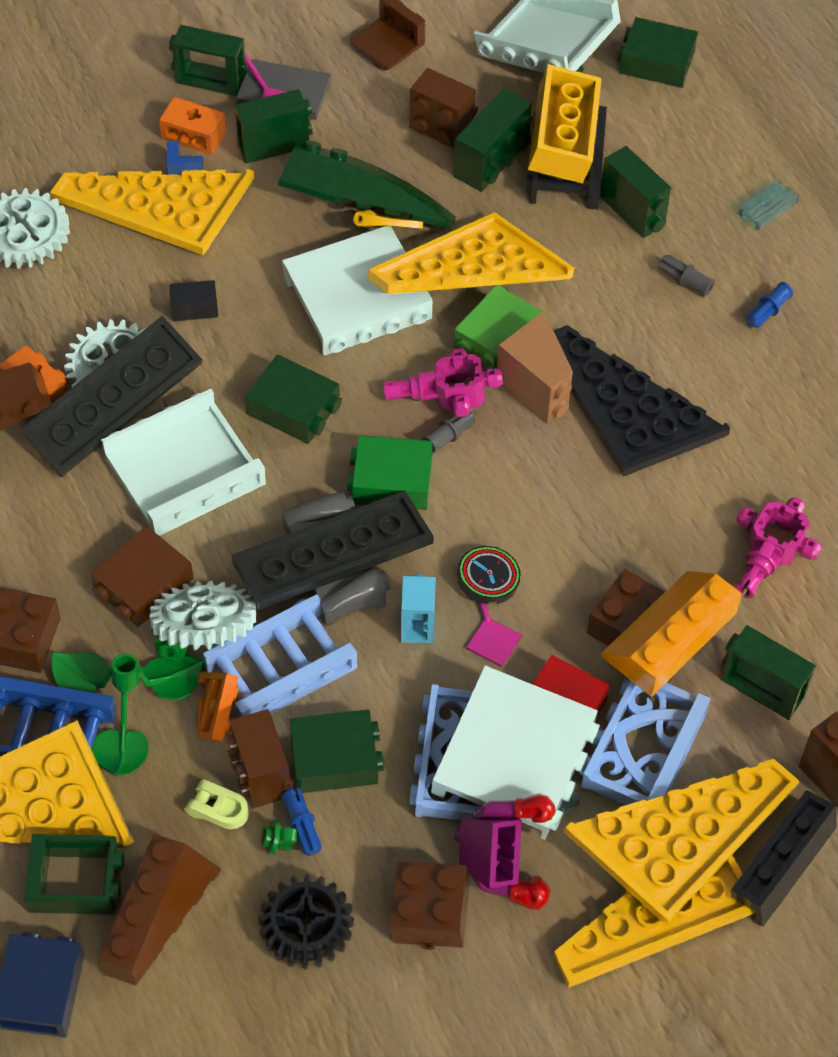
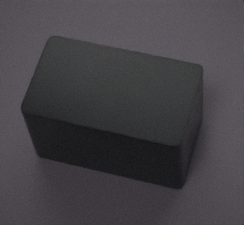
[169,280,218,321]

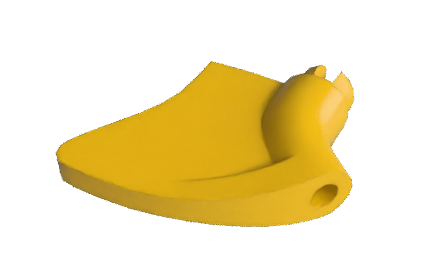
[353,209,423,228]

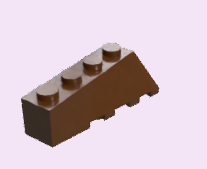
[0,362,52,430]
[99,834,221,985]

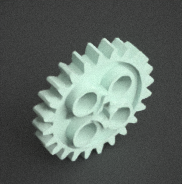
[0,188,70,269]
[64,319,146,387]
[150,581,256,650]

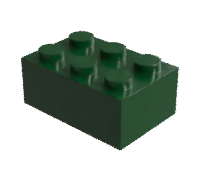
[454,88,533,192]

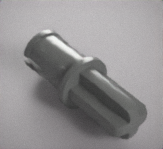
[658,255,715,297]
[421,411,475,454]

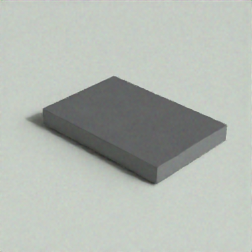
[236,59,331,120]

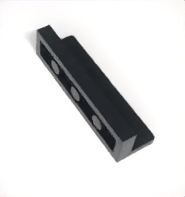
[731,790,837,927]

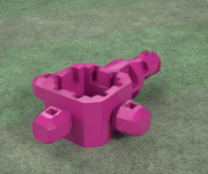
[384,348,503,417]
[735,497,822,598]

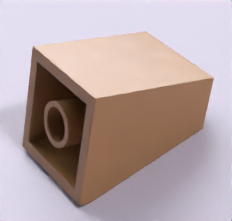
[497,312,573,424]

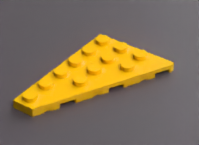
[50,169,254,256]

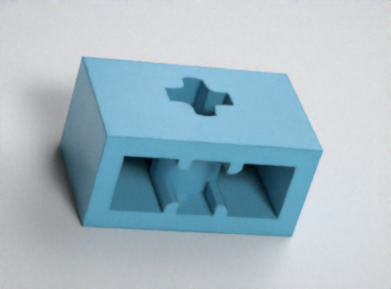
[401,574,436,644]

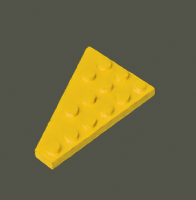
[367,212,574,294]
[0,720,134,846]
[564,759,800,925]

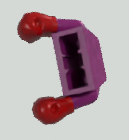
[454,793,556,910]

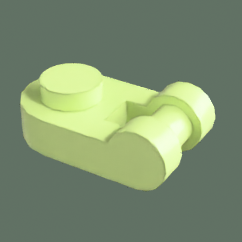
[184,779,249,829]

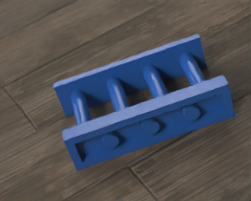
[0,676,117,756]

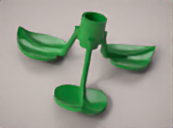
[52,652,204,776]

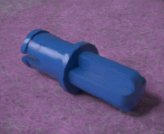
[746,282,794,328]
[281,788,322,856]

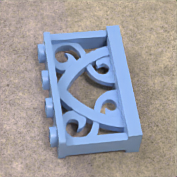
[579,677,711,805]
[409,684,480,820]

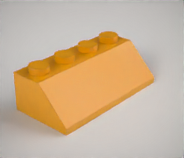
[601,571,742,697]

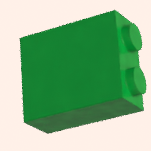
[347,435,433,510]

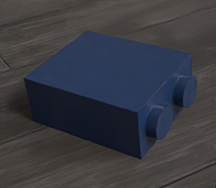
[0,932,84,1038]

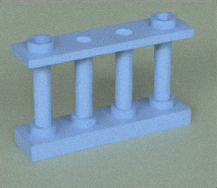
[203,594,357,718]

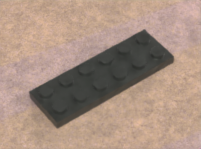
[20,315,202,477]
[232,491,434,610]

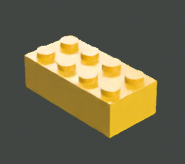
[528,64,602,184]

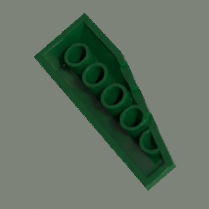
[278,140,456,228]

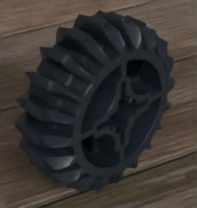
[258,873,354,970]

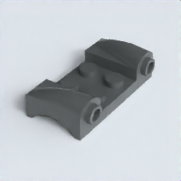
[282,491,390,626]

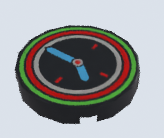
[457,546,521,604]

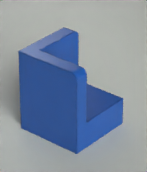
[167,141,203,174]

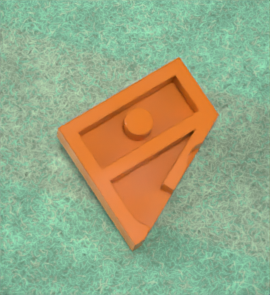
[197,672,239,742]

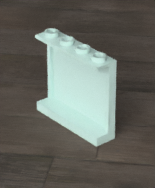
[474,0,621,73]
[282,226,433,356]
[101,389,266,536]
[431,666,600,840]

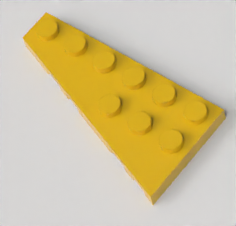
[553,855,755,988]

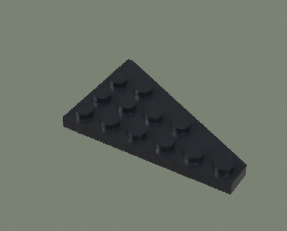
[553,325,730,476]

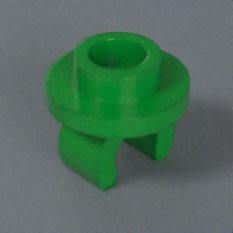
[155,636,187,660]
[261,820,297,855]

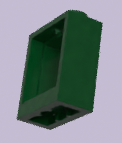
[169,25,246,97]
[721,625,816,721]
[24,834,124,915]

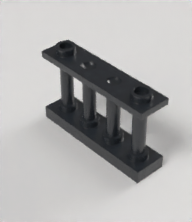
[526,106,607,210]

